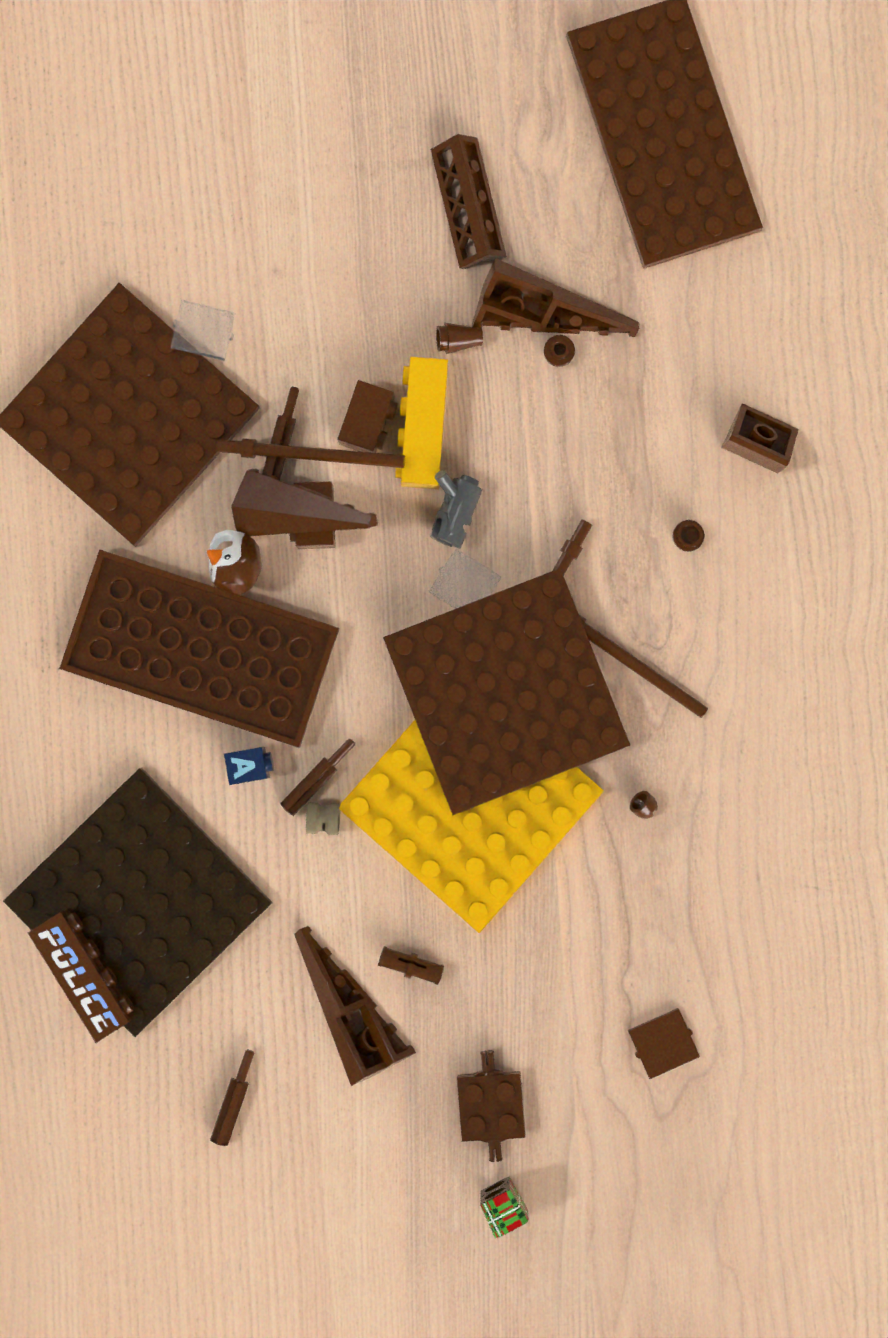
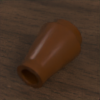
[436,322,483,354]

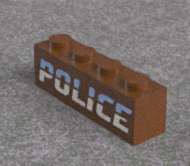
[28,909,135,1043]

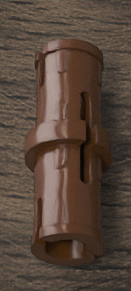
[378,946,444,985]

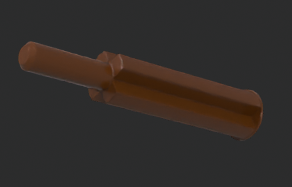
[262,386,299,478]
[280,739,355,816]
[210,1049,254,1146]

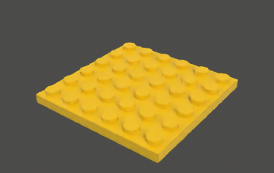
[339,720,604,933]

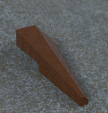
[472,258,639,337]
[231,469,378,536]
[294,926,416,1086]

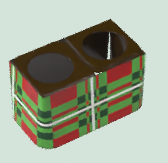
[480,1177,529,1238]

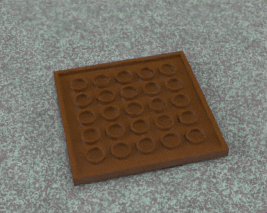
[0,283,260,547]
[383,568,630,815]

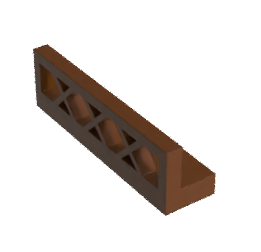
[430,134,507,269]

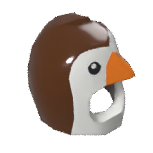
[207,530,262,595]

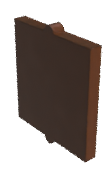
[628,1008,700,1079]

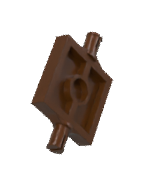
[457,1050,526,1162]

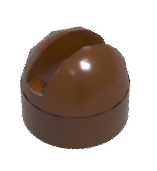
[630,791,658,819]

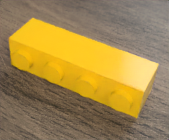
[395,357,448,490]

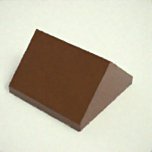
[721,403,799,474]

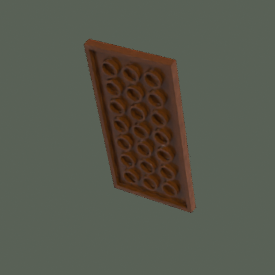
[566,0,763,269]
[59,549,340,748]

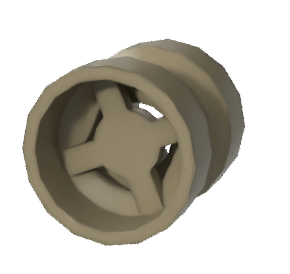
[306,802,340,835]

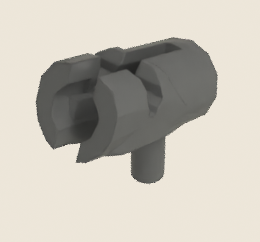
[430,470,482,549]

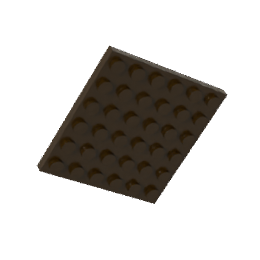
[3,768,273,1037]

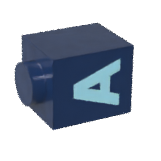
[224,747,274,785]

